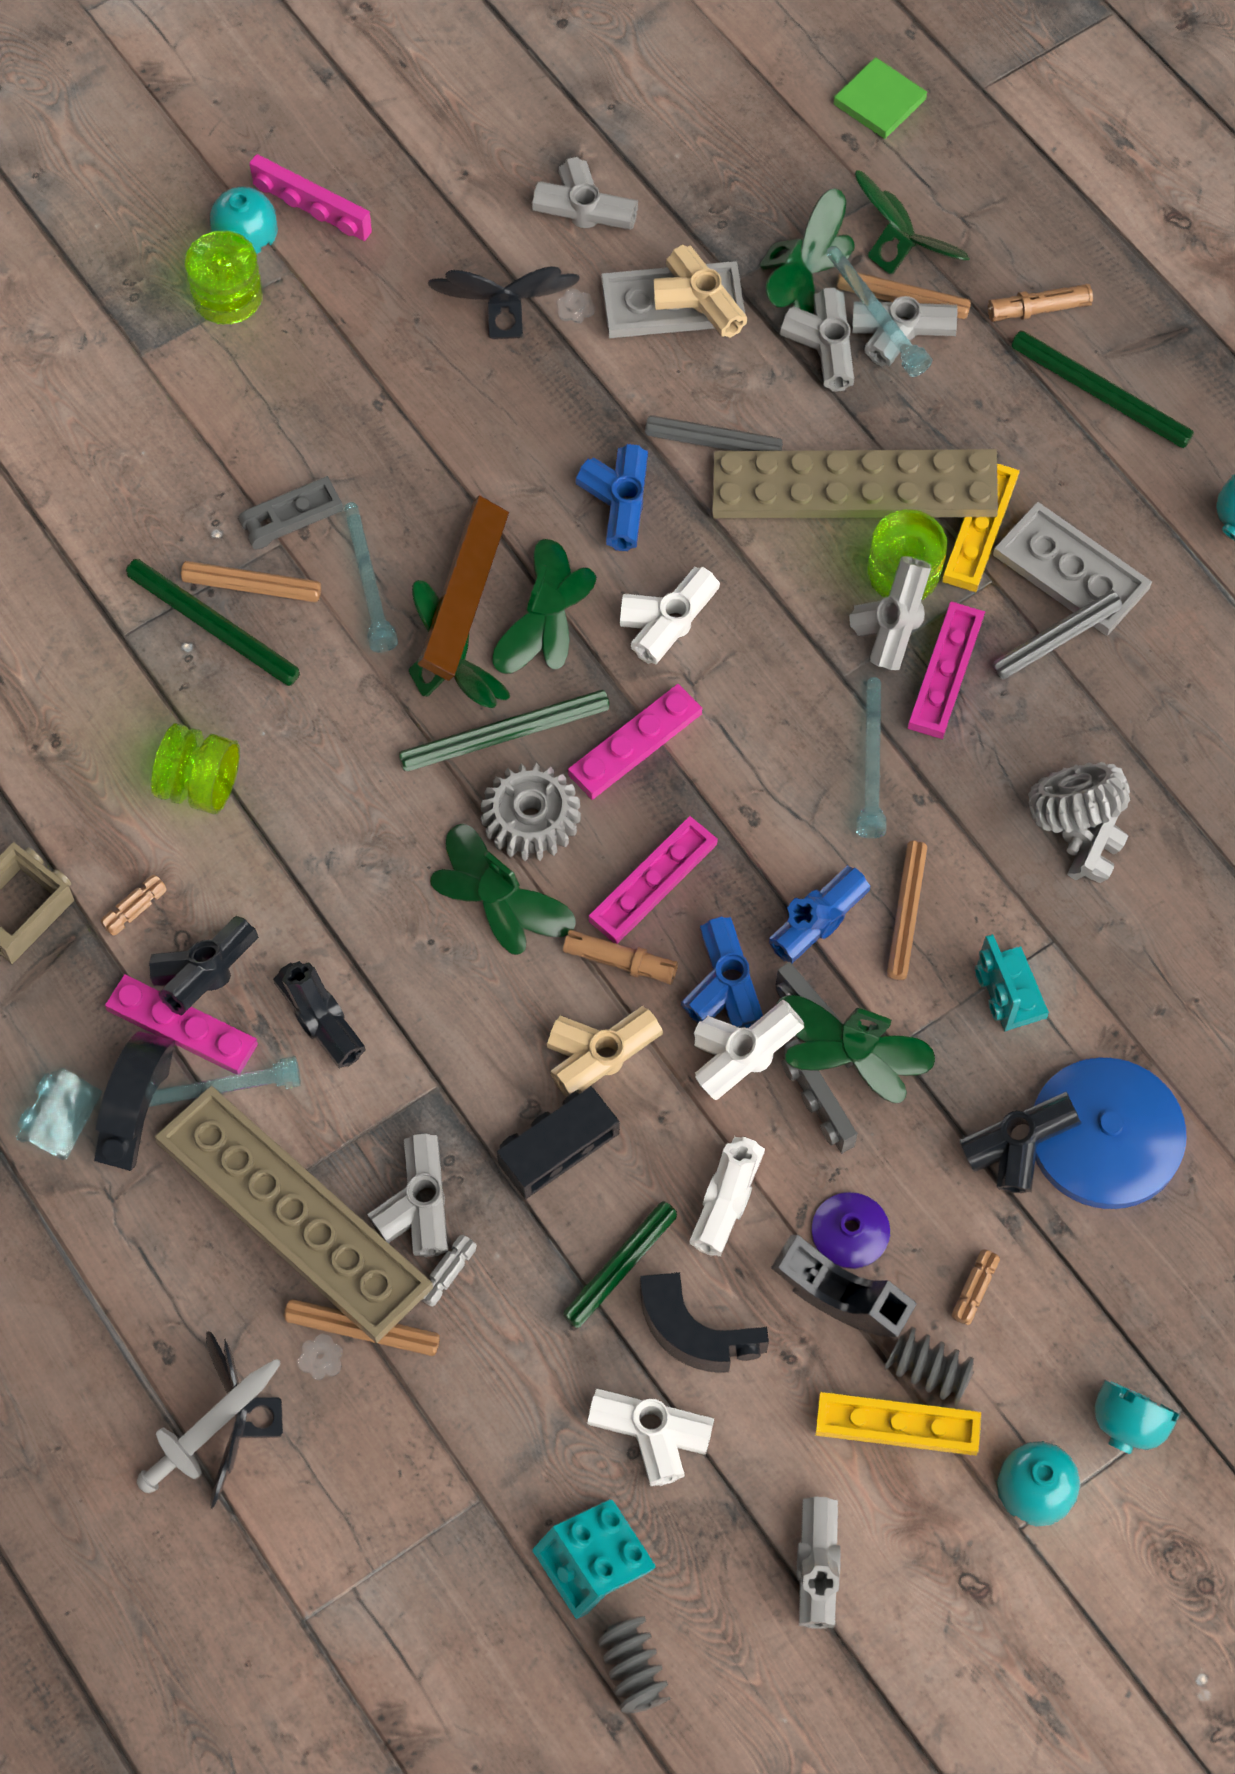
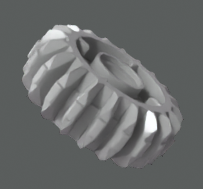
[481,762,581,861]
[1028,762,1130,833]

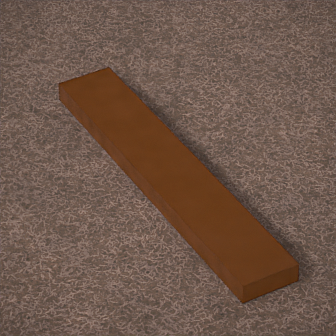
[418,495,509,681]

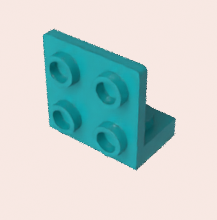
[975,934,1049,1031]
[532,1500,655,1620]

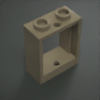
[0,842,74,964]

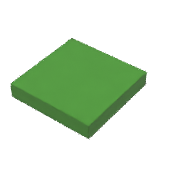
[834,57,927,139]

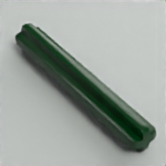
[563,1201,677,1328]

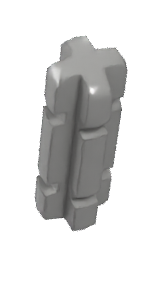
[421,1235,477,1306]

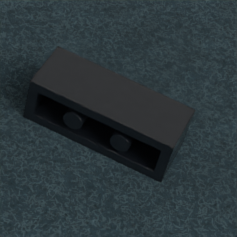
[497,1086,620,1200]

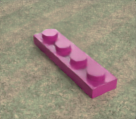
[249,154,372,241]
[908,601,985,739]
[568,684,702,800]
[589,816,718,944]
[105,974,258,1076]

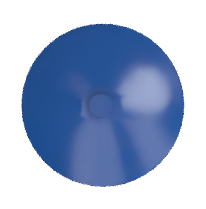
[1029,1057,1187,1209]

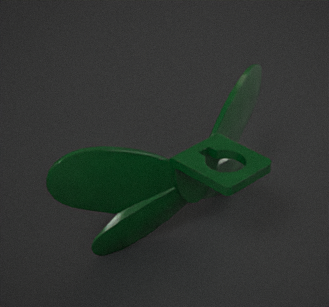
[855,170,970,274]
[759,188,855,314]
[492,539,597,674]
[409,580,510,708]
[430,824,576,955]
[776,995,935,1103]

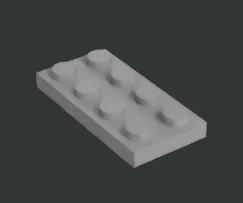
[602,261,745,338]
[993,502,1152,636]

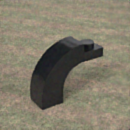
[94,1031,175,1171]
[771,1235,917,1337]
[640,1272,769,1373]

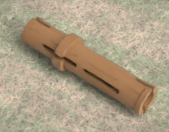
[988,284,1093,322]
[563,929,678,985]

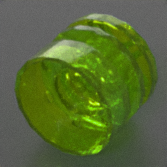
[185,231,263,324]
[867,509,947,600]
[151,723,240,814]

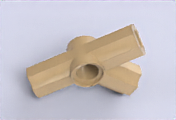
[654,245,747,338]
[547,1006,663,1097]

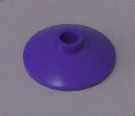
[811,1192,890,1269]

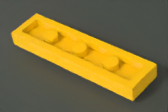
[942,463,1020,592]
[815,1392,982,1456]

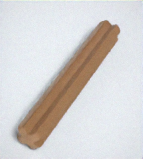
[837,269,971,319]
[181,561,322,602]
[887,840,927,980]
[284,1299,440,1356]

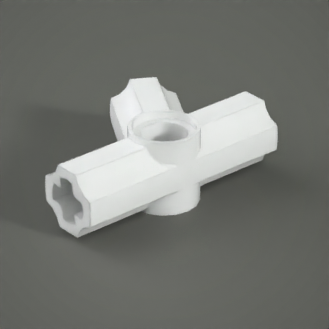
[620,566,720,664]
[694,1000,804,1100]
[690,1137,765,1256]
[588,1388,714,1486]

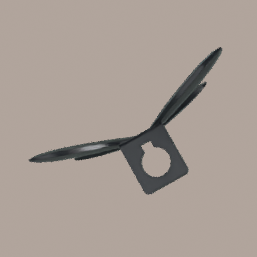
[428,266,580,339]
[206,1331,283,1509]

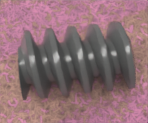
[884,1327,974,1407]
[598,1616,671,1713]

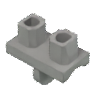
[1062,817,1128,883]

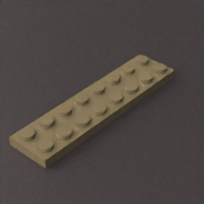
[713,449,998,518]
[155,1085,433,1344]

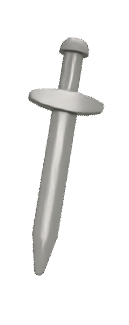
[137,1359,280,1493]

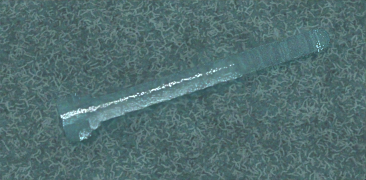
[827,246,933,377]
[344,502,398,653]
[857,677,887,839]
[149,1056,301,1107]

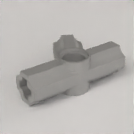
[532,157,638,230]
[780,288,854,392]
[852,296,958,367]
[849,556,931,670]
[367,1133,448,1257]
[797,1497,841,1629]

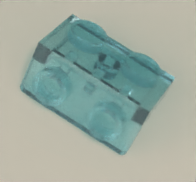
[16,1068,103,1160]

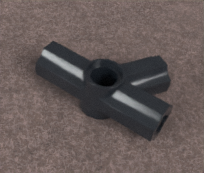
[149,916,259,1016]
[273,961,366,1069]
[960,1091,1082,1193]

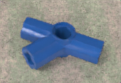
[575,444,648,552]
[769,865,871,964]
[681,916,763,1028]

